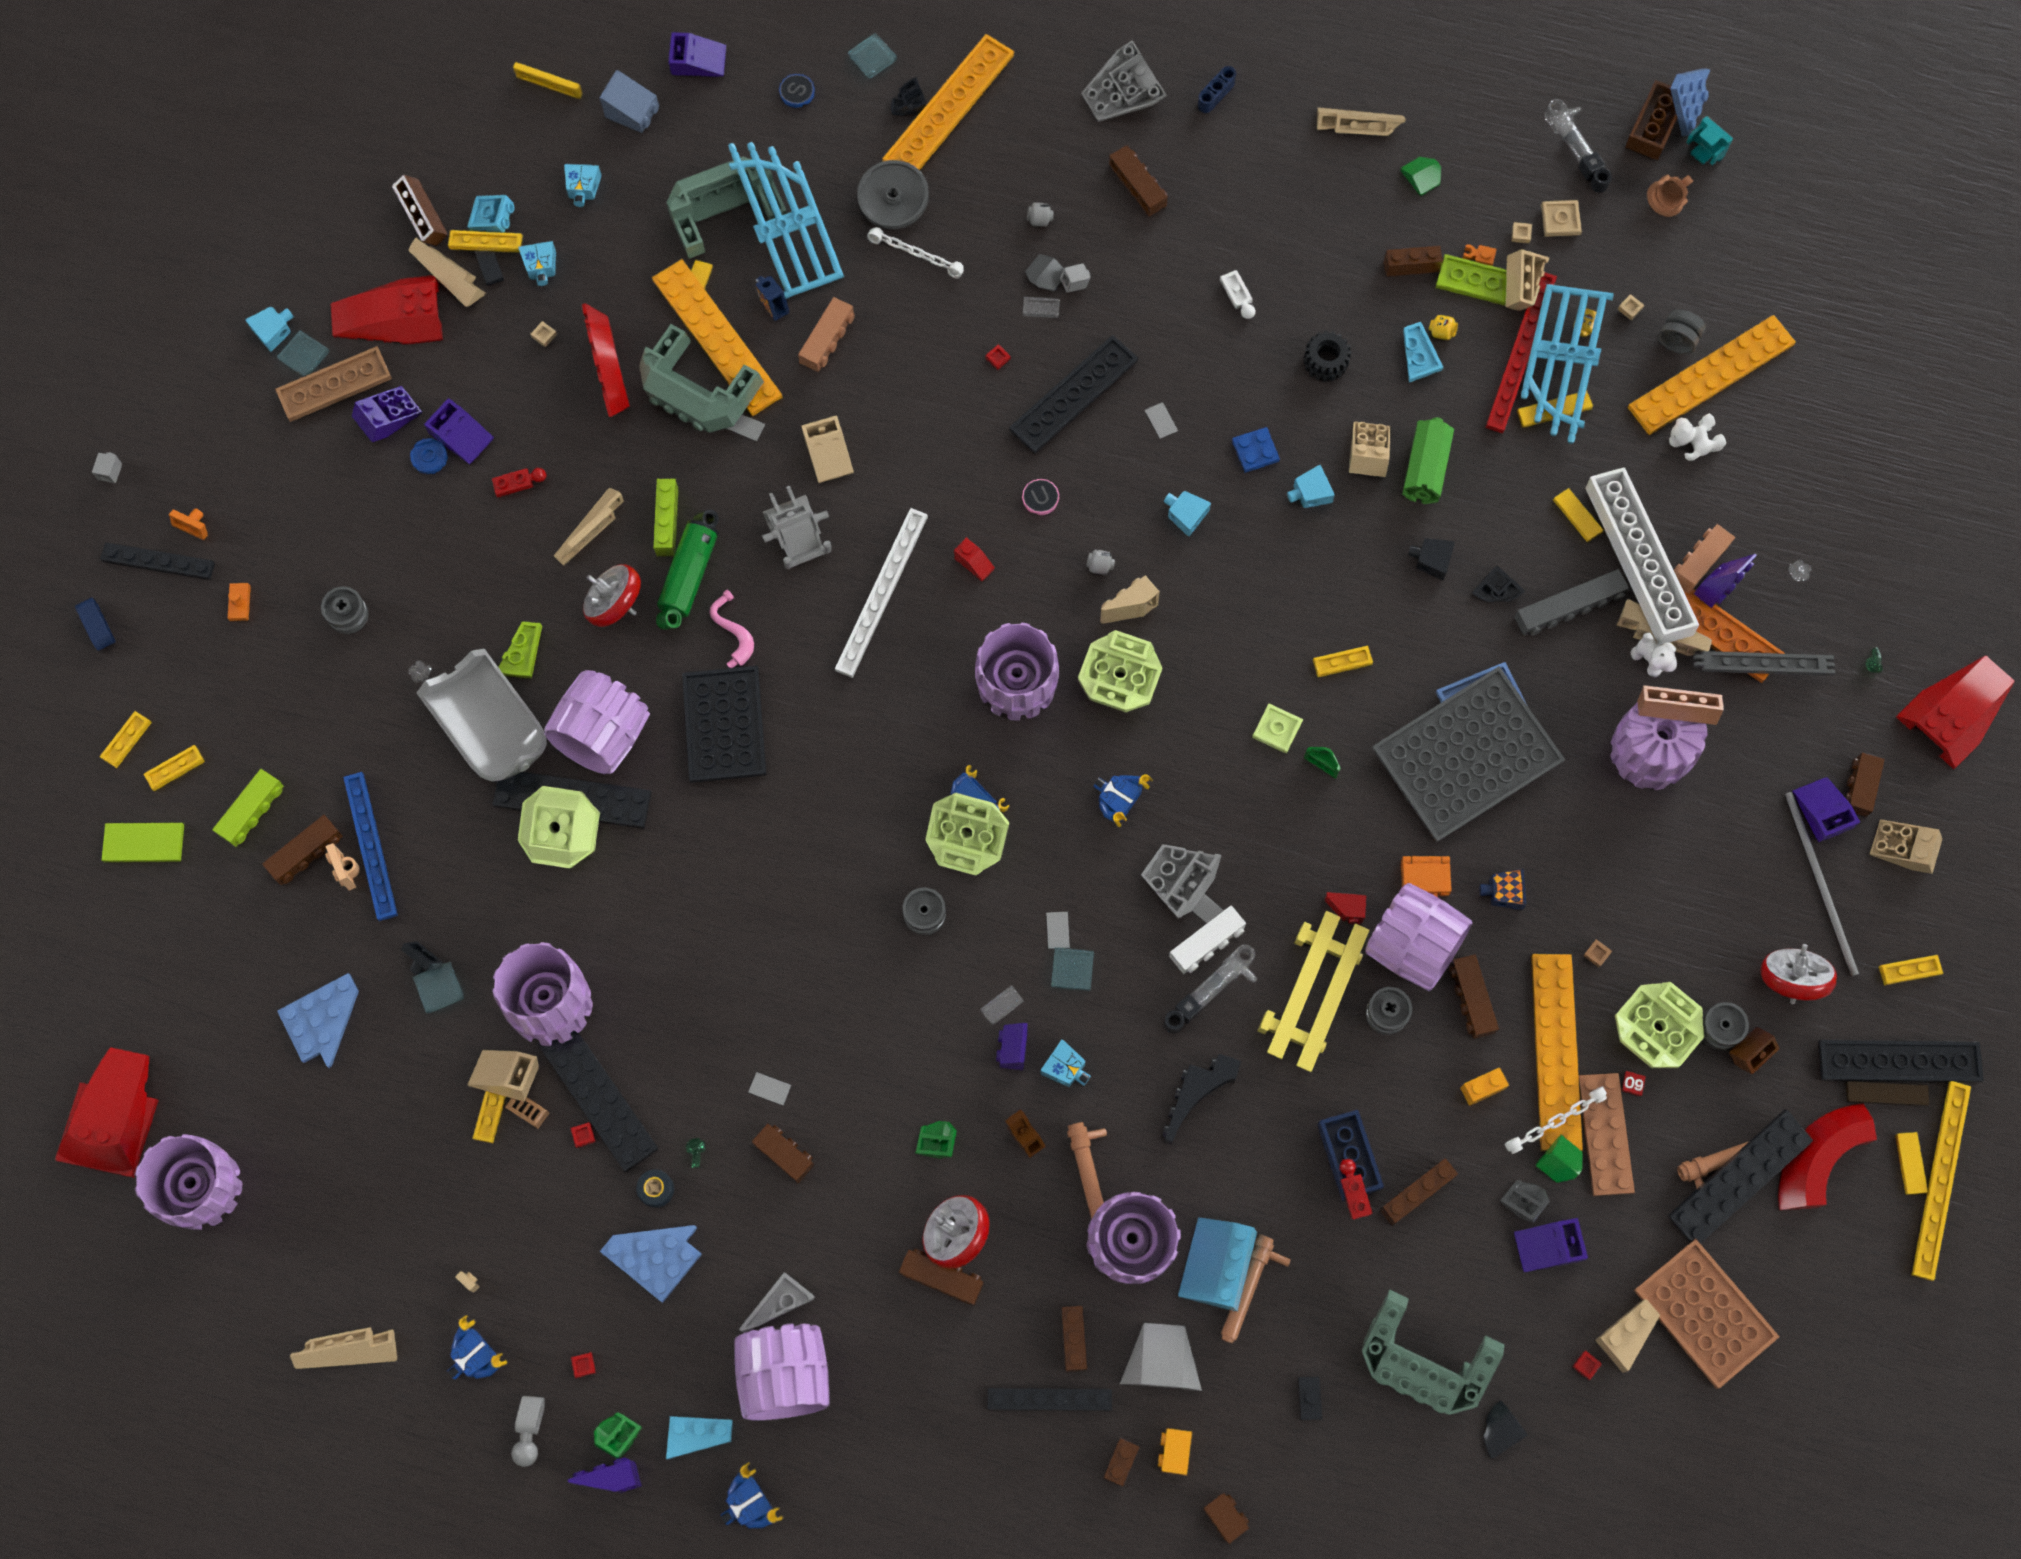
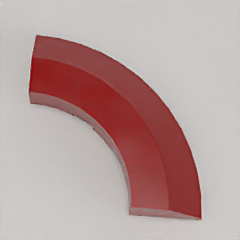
[582,303,630,417]
[1778,1104,1877,1211]

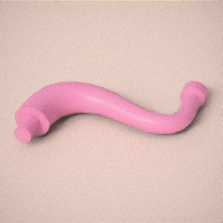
[709,589,754,668]

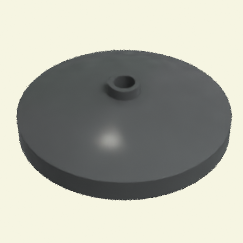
[857,160,929,229]

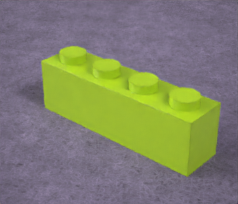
[654,479,678,556]
[213,769,284,847]

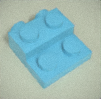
[467,195,514,233]

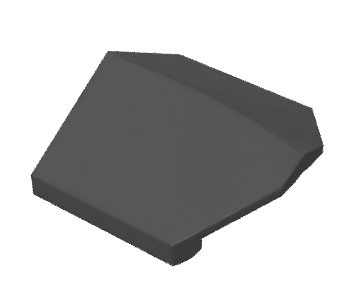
[1025,254,1064,292]
[1500,1180,1550,1222]

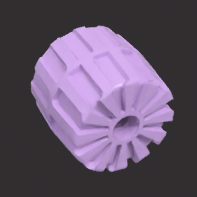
[975,623,1059,721]
[544,670,650,774]
[1610,702,1707,790]
[1366,883,1472,991]
[493,942,593,1046]
[135,1134,242,1230]
[1087,1192,1181,1284]
[734,1324,830,1420]

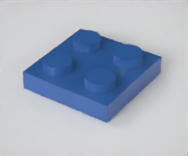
[1232,427,1280,473]

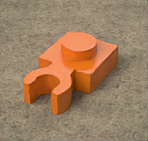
[1463,245,1496,266]

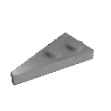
[739,1272,815,1333]

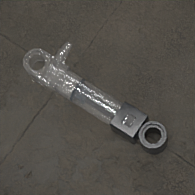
[1545,99,1612,193]
[1164,944,1257,1034]

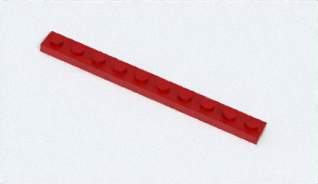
[1485,273,1557,433]

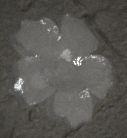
[1788,559,1812,581]
[408,660,432,683]

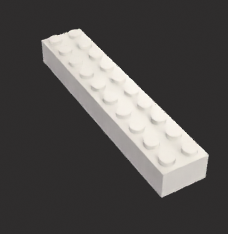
[1586,467,1699,645]

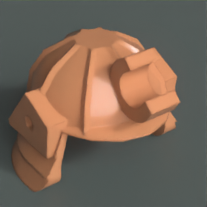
[1647,174,1693,217]

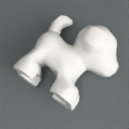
[1669,414,1726,461]
[1631,632,1677,677]

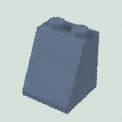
[600,70,659,133]

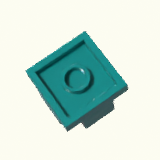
[1686,116,1733,165]

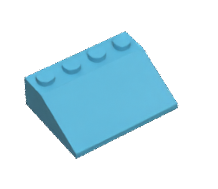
[1178,1217,1257,1311]

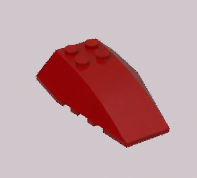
[331,275,443,345]
[1896,655,2015,769]

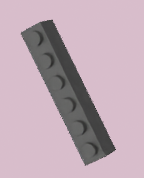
[1514,569,1629,636]

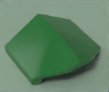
[1400,157,1441,196]
[1304,747,1341,779]
[916,1121,957,1159]
[1536,1134,1582,1183]
[594,1412,642,1460]

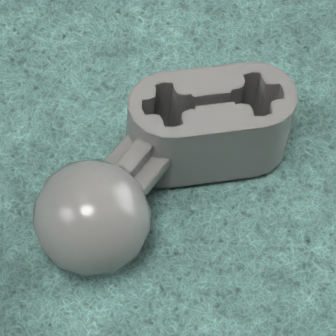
[511,1396,545,1467]

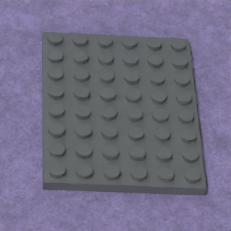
[1372,666,1565,843]

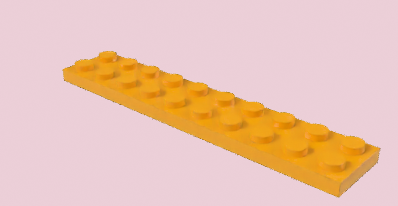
[882,34,1014,170]
[652,259,783,417]
[1627,315,1796,436]
[1531,954,1583,1151]

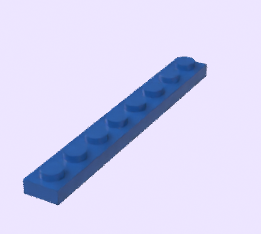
[343,772,398,921]

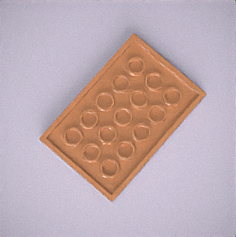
[1634,1239,1779,1389]

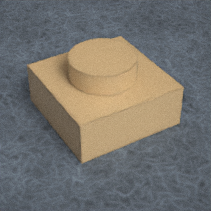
[1512,222,1532,244]
[1617,294,1644,320]
[531,321,557,347]
[456,1271,479,1293]

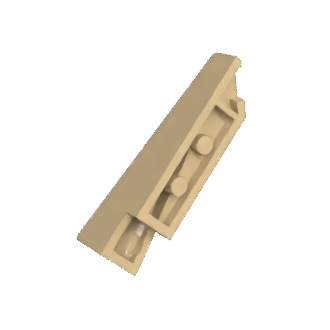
[1317,108,1405,136]
[409,238,485,307]
[554,488,624,566]
[1617,599,1712,656]
[290,1327,397,1369]

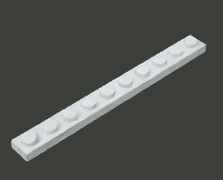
[835,508,928,678]

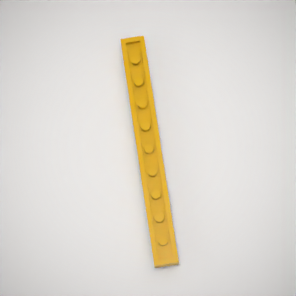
[1912,1081,1971,1281]

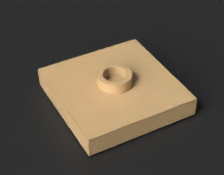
[1541,200,1582,236]

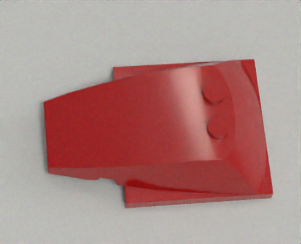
[55,1047,159,1178]

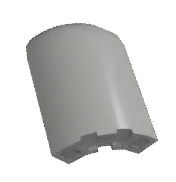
[417,649,547,781]

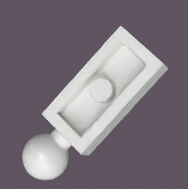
[1220,270,1255,319]

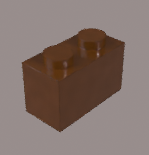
[1729,1027,1780,1074]
[1103,1438,1139,1487]
[1202,1493,1249,1544]

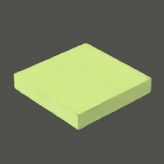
[1252,704,1303,754]

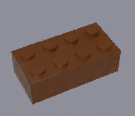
[1625,80,1677,160]

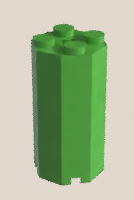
[1402,417,1454,504]

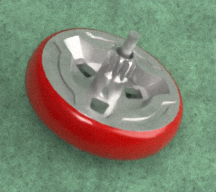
[583,564,641,627]
[1761,944,1837,1004]
[923,1195,989,1269]

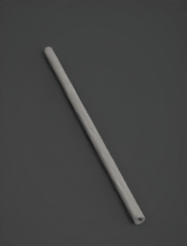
[1785,792,1859,976]

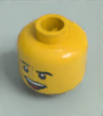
[1573,309,1596,337]
[1429,315,1458,340]

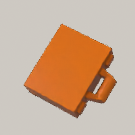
[1401,856,1451,897]

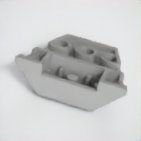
[1141,844,1221,918]
[1120,1323,1202,1391]

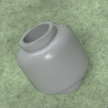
[1027,202,1054,227]
[1086,549,1115,575]

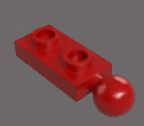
[492,468,546,497]
[1339,1159,1372,1219]

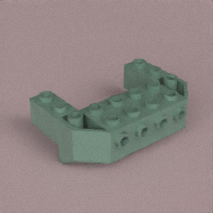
[666,157,787,259]
[639,324,764,433]
[1362,1289,1504,1415]

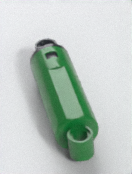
[656,509,719,630]

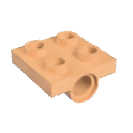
[325,843,360,891]

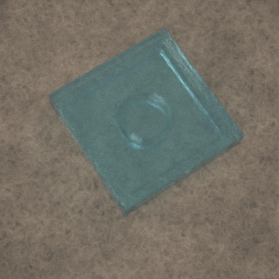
[848,33,897,79]
[277,330,330,377]
[1051,947,1094,991]
[413,962,464,1014]

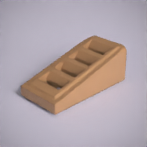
[505,1097,549,1129]

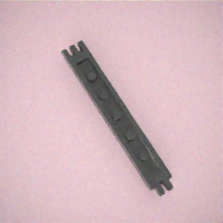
[1693,651,1835,676]

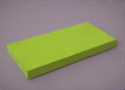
[1435,254,1507,306]
[101,823,184,862]

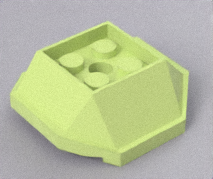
[1078,630,1162,712]
[518,786,600,868]
[925,793,1009,875]
[1615,982,1704,1068]

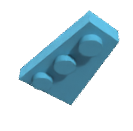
[1403,322,1443,382]
[666,1416,733,1459]

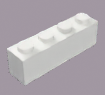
[1169,905,1246,974]

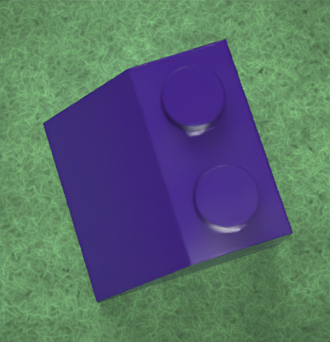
[996,1023,1028,1070]

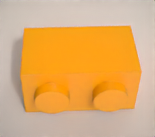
[1460,1067,1509,1106]
[1158,1428,1192,1476]

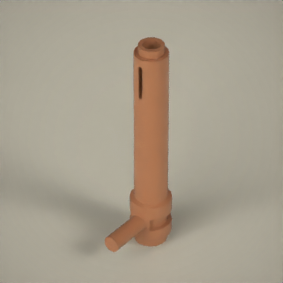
[1067,1122,1107,1220]
[1677,1141,1749,1188]
[1221,1234,1291,1344]

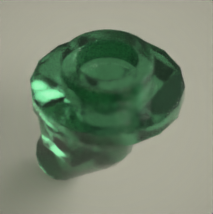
[1865,647,1883,673]
[685,1138,705,1168]

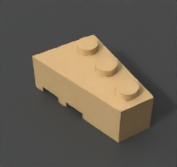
[1506,249,1549,311]
[1595,1299,1660,1373]

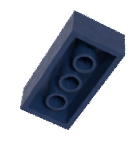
[1317,1110,1384,1202]

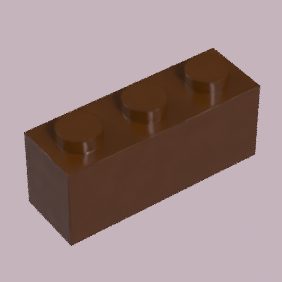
[1384,246,1443,277]
[1844,752,1885,817]
[752,1124,814,1183]
[1062,1306,1087,1372]

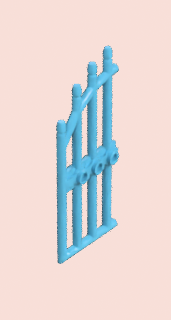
[728,142,844,298]
[1521,284,1614,444]

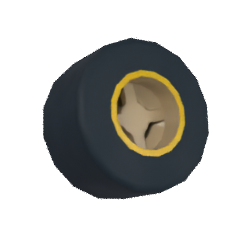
[636,1169,674,1208]

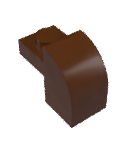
[1005,1109,1046,1158]

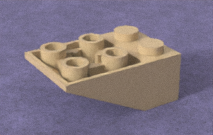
[802,416,854,483]
[1349,422,1390,477]
[1100,575,1160,624]
[1870,819,1942,874]
[468,1050,539,1102]

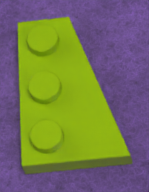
[498,622,542,679]

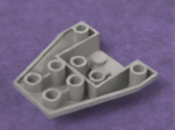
[1082,40,1167,121]

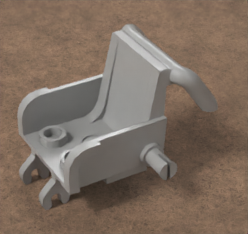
[762,486,832,569]

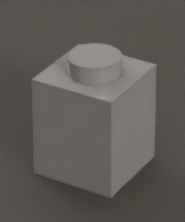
[1060,263,1090,293]
[92,452,122,484]

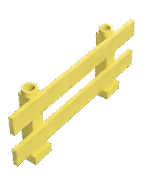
[1258,911,1369,1072]

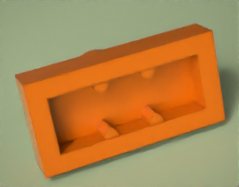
[169,509,208,540]
[228,583,251,621]

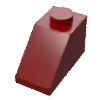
[954,537,995,582]
[1325,892,1366,925]

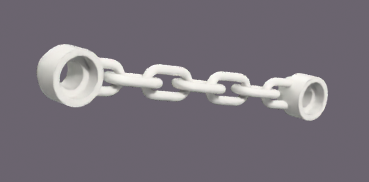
[867,227,964,278]
[1504,1086,1607,1154]

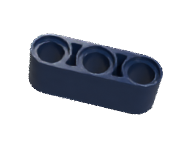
[1198,66,1236,113]
[75,597,116,651]

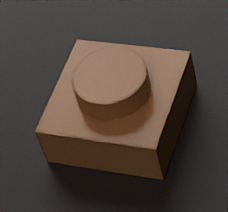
[1583,939,1612,967]

